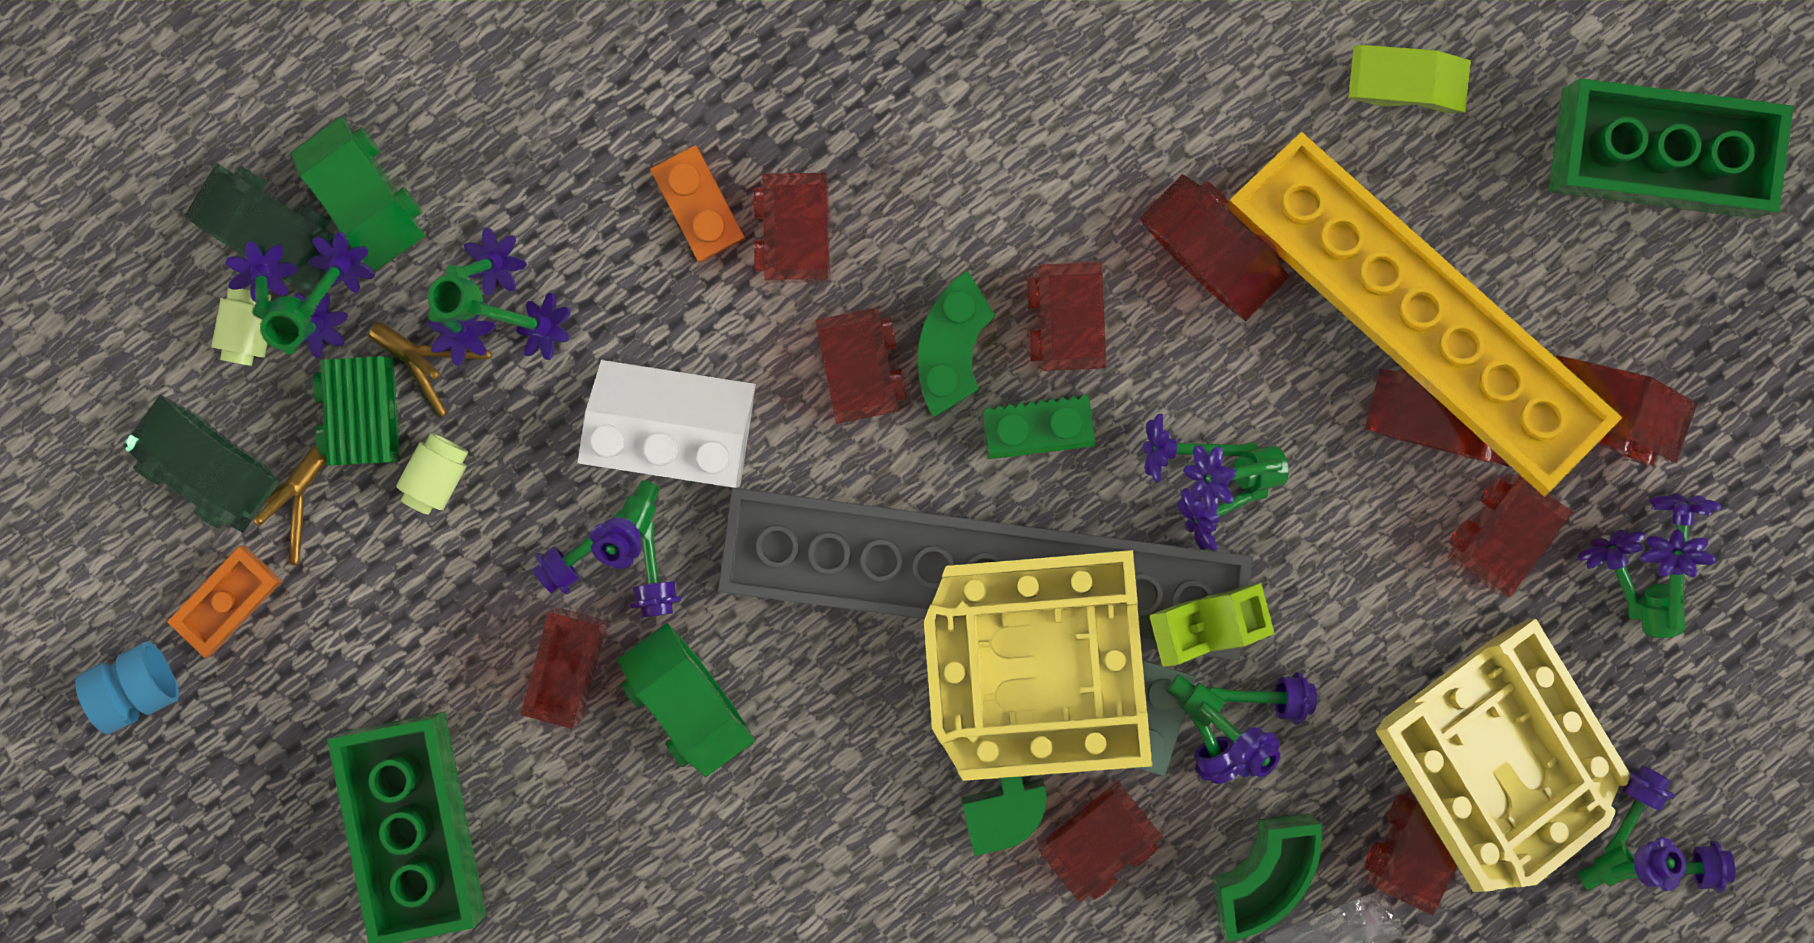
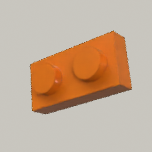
[650,145,746,263]
[167,545,283,658]

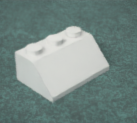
[578,360,756,488]

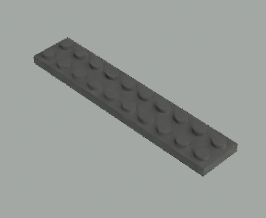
[718,488,1253,661]

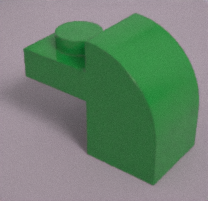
[962,776,1047,856]

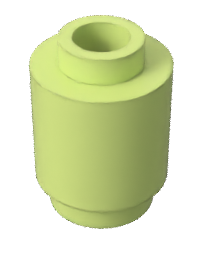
[211,287,271,366]
[396,433,468,515]

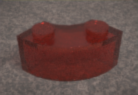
[1138,174,1290,322]
[1364,368,1509,467]

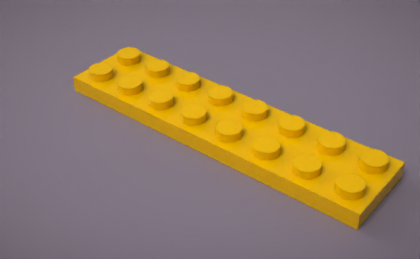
[1227,132,1622,497]

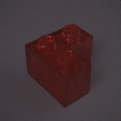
[1556,355,1697,466]

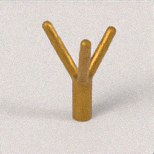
[368,321,492,417]
[234,445,326,566]

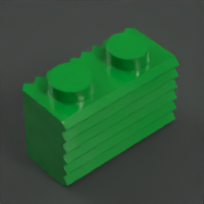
[313,356,400,466]
[982,394,1095,459]

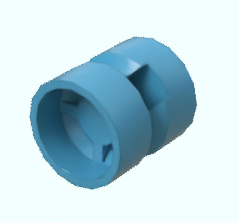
[75,641,179,735]

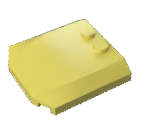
[924,550,1152,781]
[1376,619,1630,892]

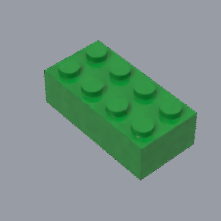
[1548,78,1794,219]
[327,711,486,943]

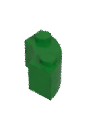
[290,116,425,272]
[917,270,996,418]
[617,623,756,778]
[1213,813,1322,942]

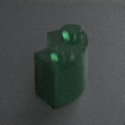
[184,162,336,293]
[123,394,280,533]

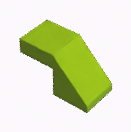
[1348,45,1471,113]
[1149,583,1275,667]

